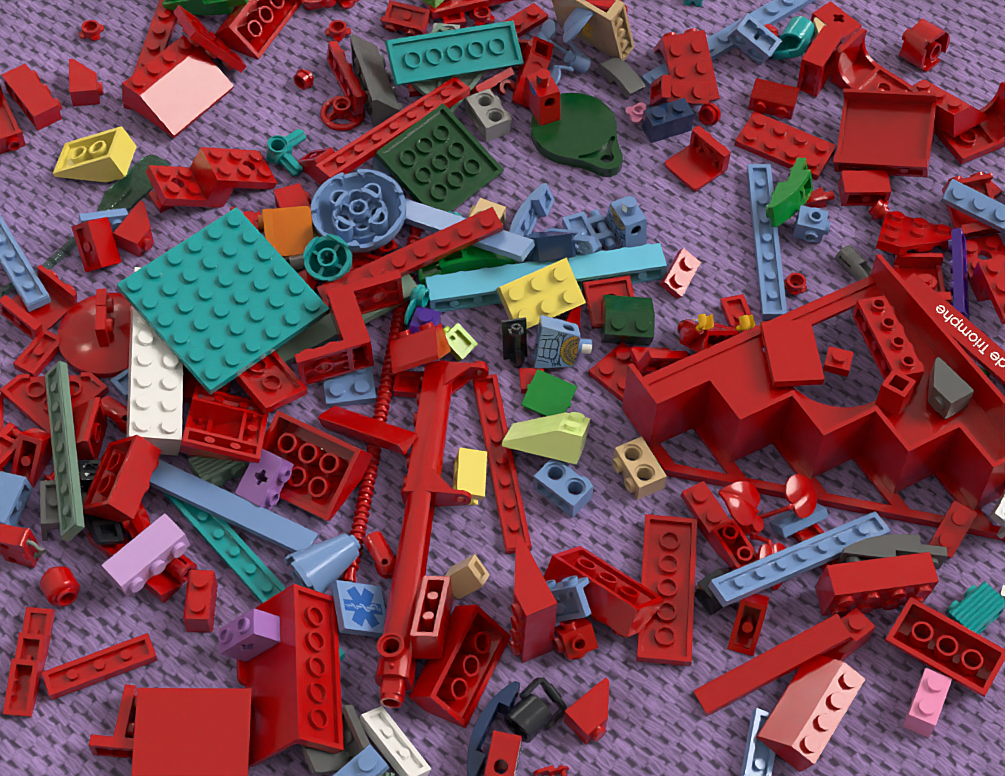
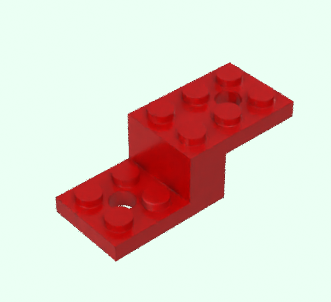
[146,147,277,208]
[966,234,1005,325]

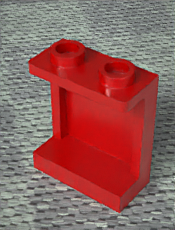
[942,172,1000,239]
[892,252,952,303]

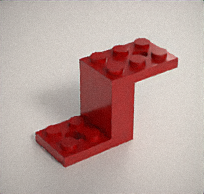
[294,269,404,386]

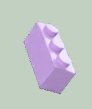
[102,513,190,597]

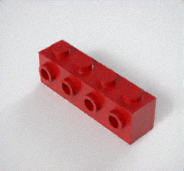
[852,295,924,388]

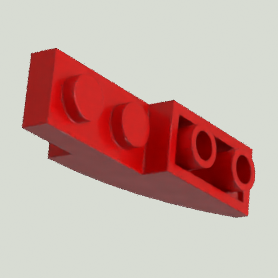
[681,481,758,570]

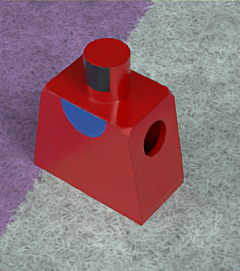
[523,69,561,126]

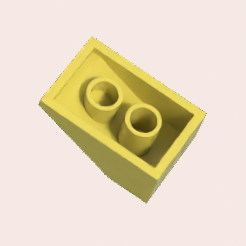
[53,126,137,182]

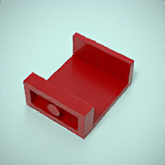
[0,264,77,340]

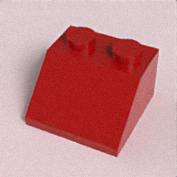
[390,321,451,374]
[73,397,108,460]

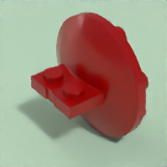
[57,288,131,378]

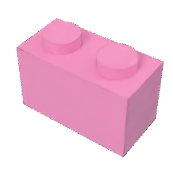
[902,668,952,738]

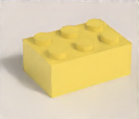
[496,258,586,328]

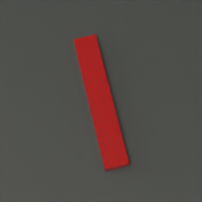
[693,614,852,716]

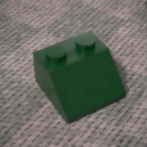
[601,295,655,346]

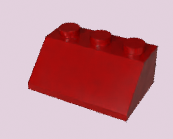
[907,79,988,138]
[82,435,162,522]

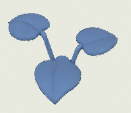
[536,8,594,85]

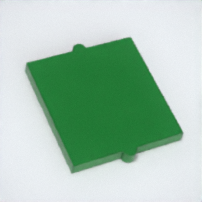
[521,369,577,417]

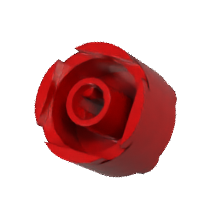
[899,18,950,71]

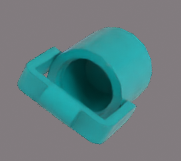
[772,16,815,60]

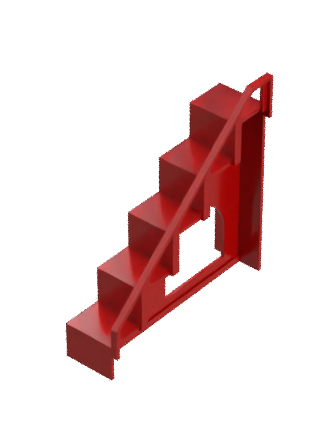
[622,254,1005,541]

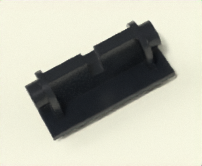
[501,317,528,368]

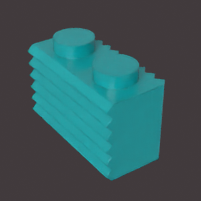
[945,581,1005,634]

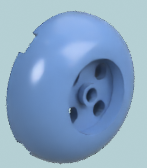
[311,169,406,253]

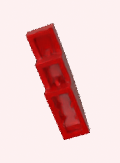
[3,607,55,717]

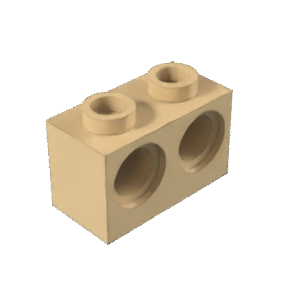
[612,437,667,500]

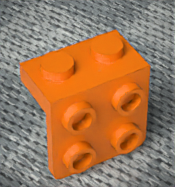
[258,206,314,256]

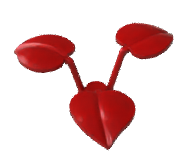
[718,474,817,591]

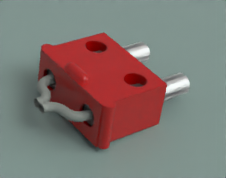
[0,524,46,568]

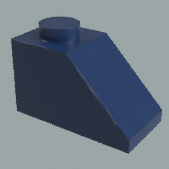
[523,232,576,262]

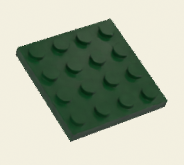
[375,103,504,212]

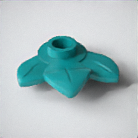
[404,284,430,329]

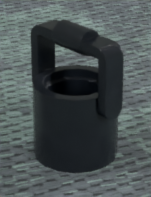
[504,677,567,743]

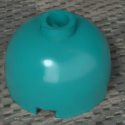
[303,234,352,283]

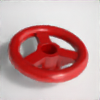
[320,95,365,131]

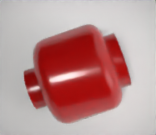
[39,566,80,607]

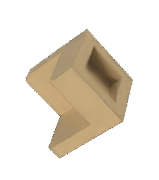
[445,554,490,599]

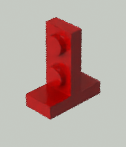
[650,75,710,106]
[88,684,137,759]

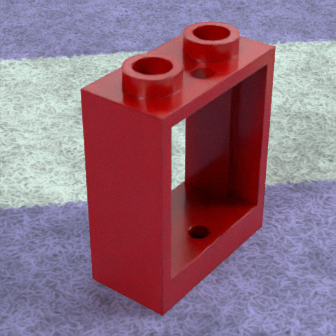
[797,25,844,97]

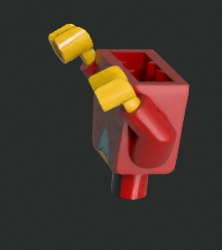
[677,314,755,352]

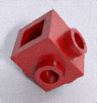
[553,618,599,660]

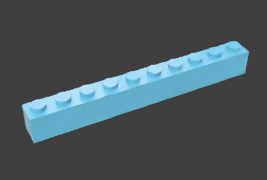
[425,243,667,312]

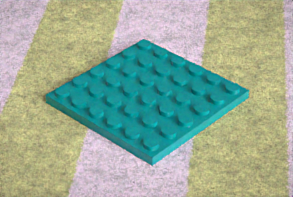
[117,207,330,395]

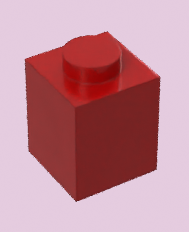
[875,369,916,416]

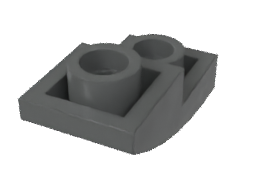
[598,56,646,98]

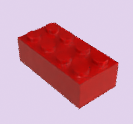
[815,552,939,617]

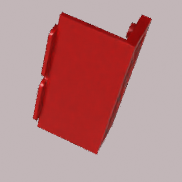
[236,584,344,767]

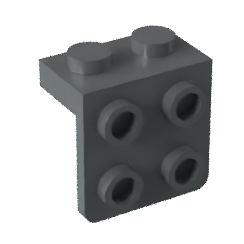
[299,705,371,775]

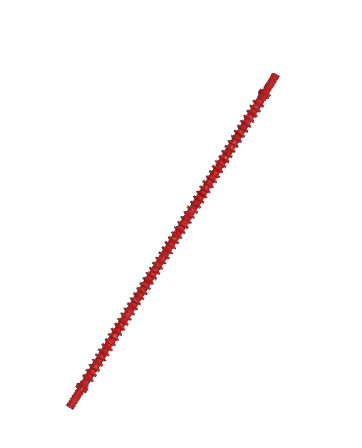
[341,226,423,583]

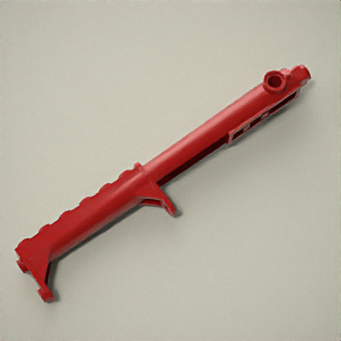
[375,360,489,708]

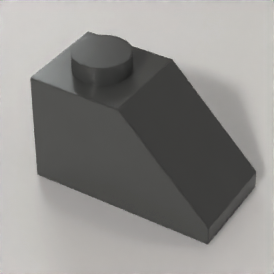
[928,357,974,419]

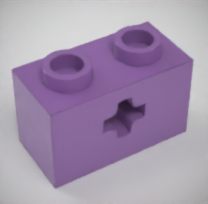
[235,449,294,511]
[218,608,280,662]

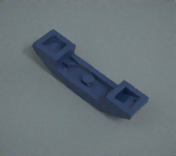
[467,681,520,776]

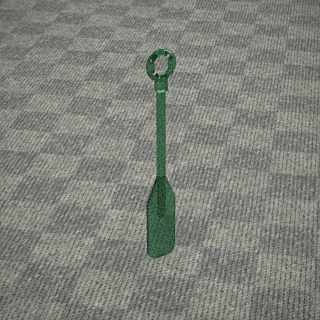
[0,155,169,298]

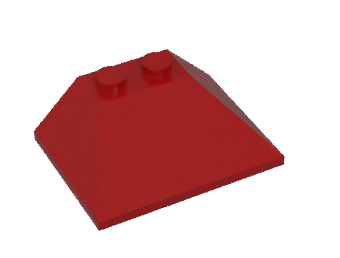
[179,386,268,463]

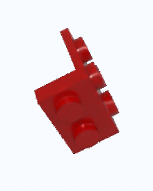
[665,125,731,191]

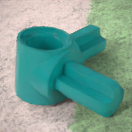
[266,129,306,176]

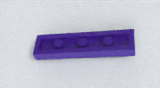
[948,228,970,321]

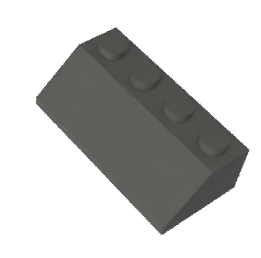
[350,35,403,128]

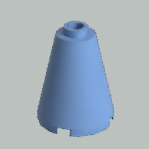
[283,533,361,593]

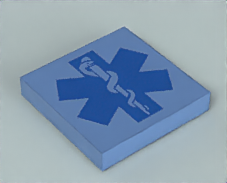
[331,580,386,638]

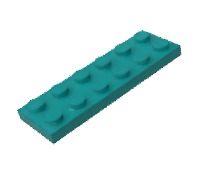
[385,20,524,87]

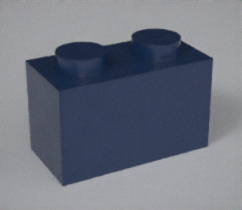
[641,98,694,143]

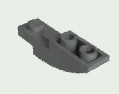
[837,534,947,569]

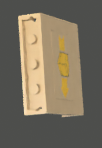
[551,0,635,61]

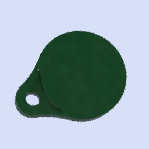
[530,93,623,177]

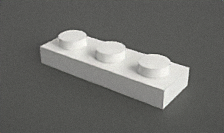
[359,706,431,776]

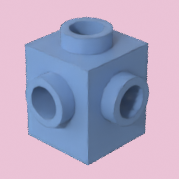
[793,205,831,243]

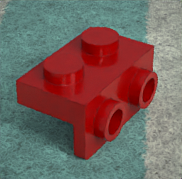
[380,0,431,36]

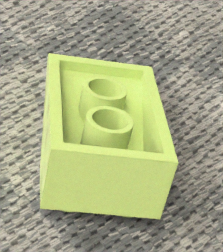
[502,412,591,465]

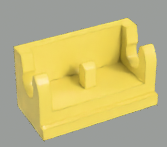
[453,447,487,505]

